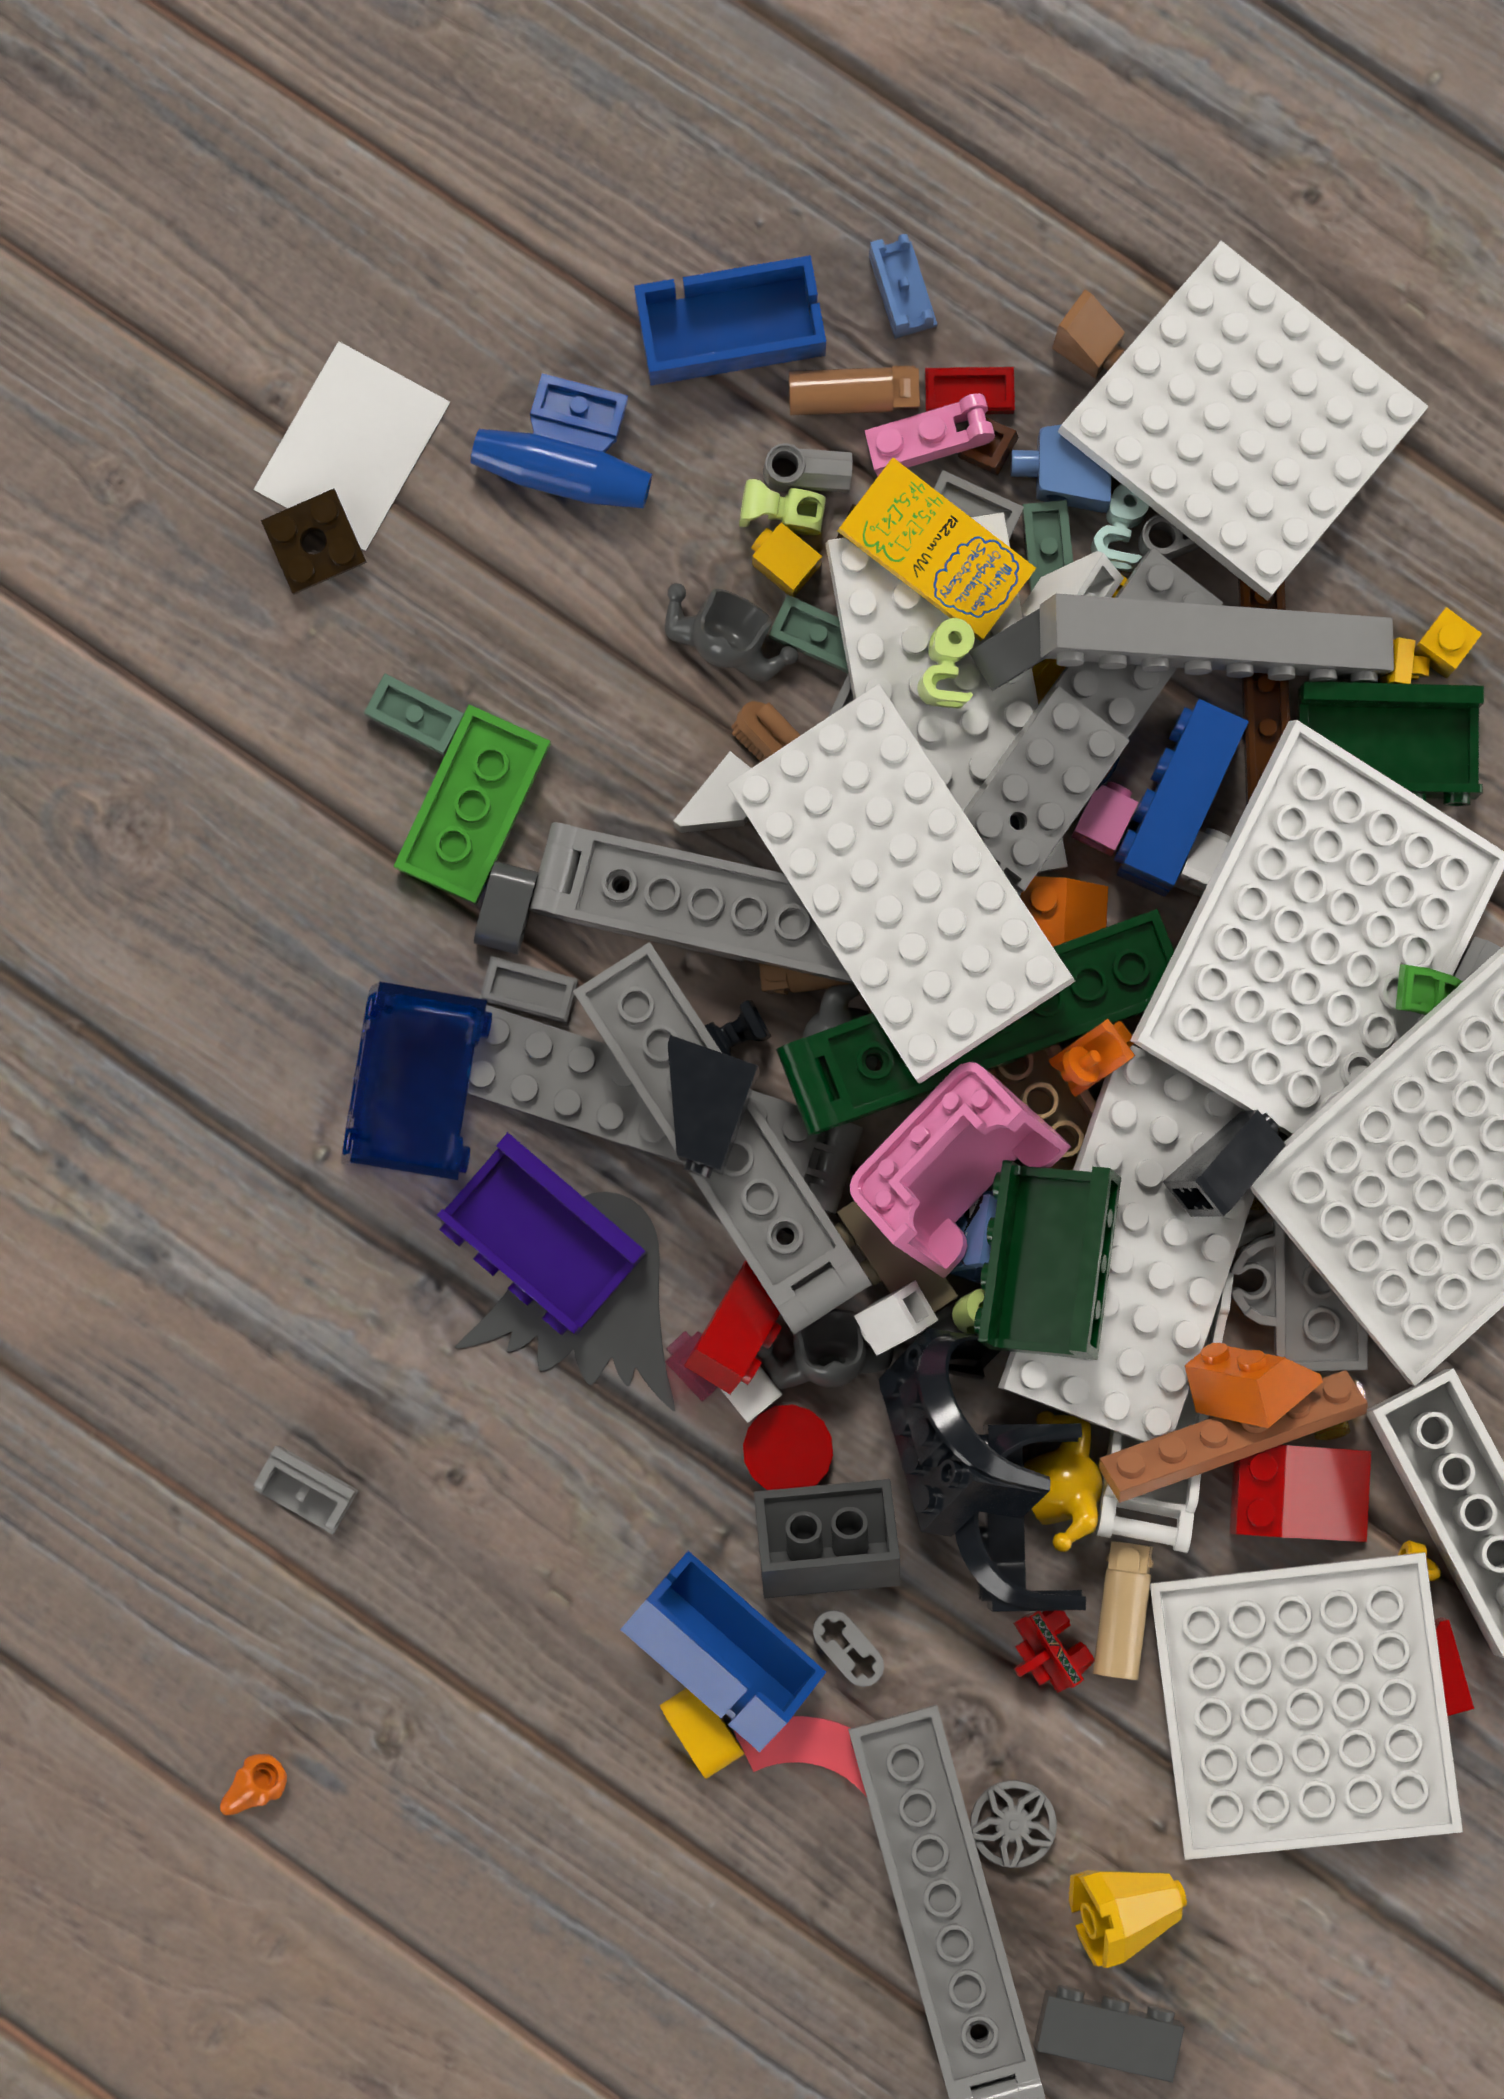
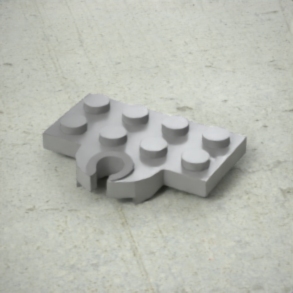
[1229,1218,1368,1371]

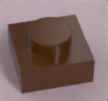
[957,417,1019,475]

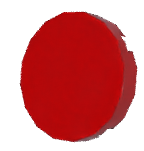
[743,1404,833,1490]

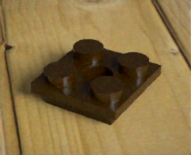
[261,488,367,595]

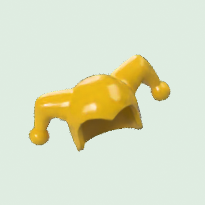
[1024,1411,1103,1552]

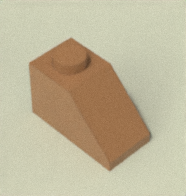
[1052,289,1125,379]

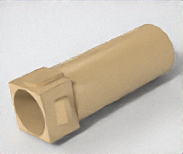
[1093,1541,1154,1680]

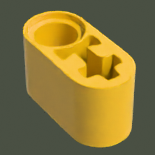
[659,1688,744,1779]

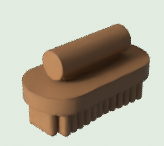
[731,701,801,762]

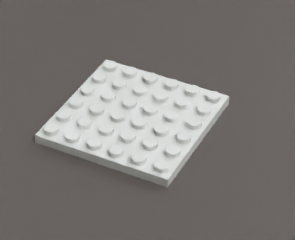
[1058,241,1429,601]
[1150,1552,1463,1860]

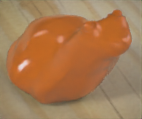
[220,1754,287,1816]

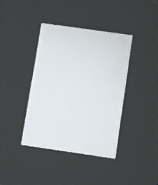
[253,341,450,551]

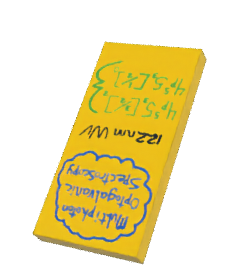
[837,457,1036,642]

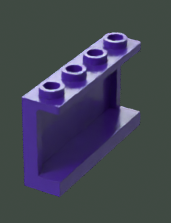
[437,1132,647,1335]

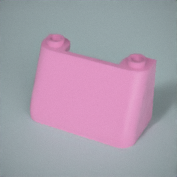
[850,1062,1071,1278]

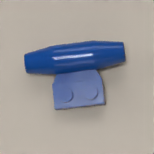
[470,373,652,509]

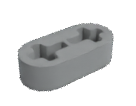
[813,1610,884,1687]

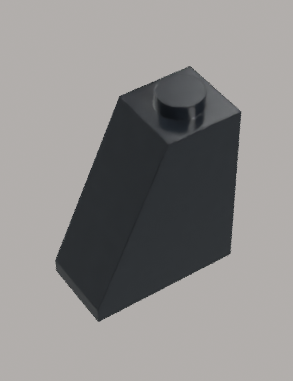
[668,1035,760,1179]
[1163,1110,1286,1217]

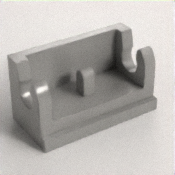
[254,1446,359,1535]

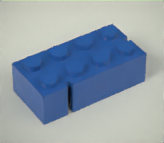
[634,255,826,386]
[1114,699,1249,897]
[620,1550,826,1752]

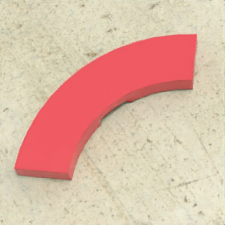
[733,1716,867,1798]

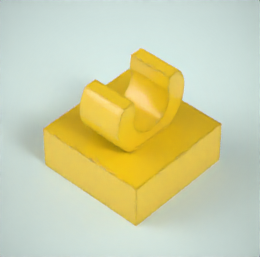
[1378,637,1431,684]

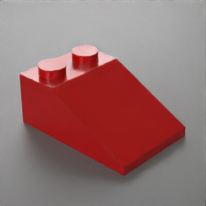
[1230,1445,1372,1542]

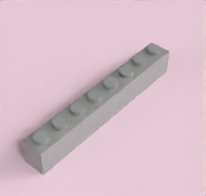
[1040,593,1394,683]

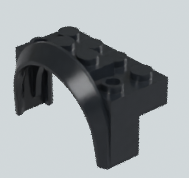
[878,1328,1050,1537]
[955,1423,1086,1612]

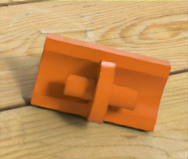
[1048,1019,1135,1097]

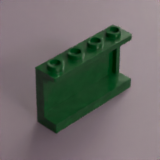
[1298,681,1484,807]
[974,1160,1121,1360]

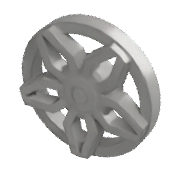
[970,1780,1057,1868]

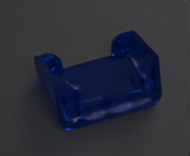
[341,981,492,1181]

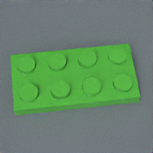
[393,704,551,905]

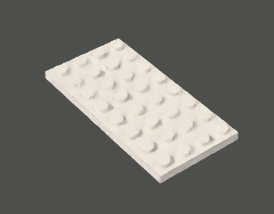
[825,512,1068,873]
[727,684,1075,1084]
[998,1045,1255,1442]

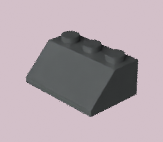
[754,1479,901,1599]

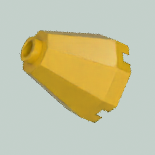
[1069,1870,1187,1968]

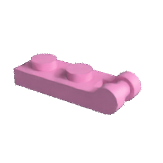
[864,393,995,477]

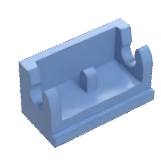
[869,234,937,339]

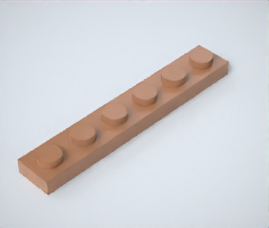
[1099,1370,1368,1503]

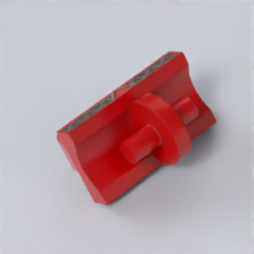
[1013,1611,1095,1693]

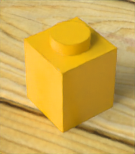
[751,522,822,597]
[1414,607,1482,679]

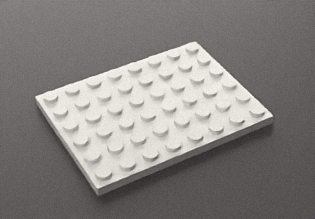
[1130,720,1504,1137]
[1250,946,1504,1386]

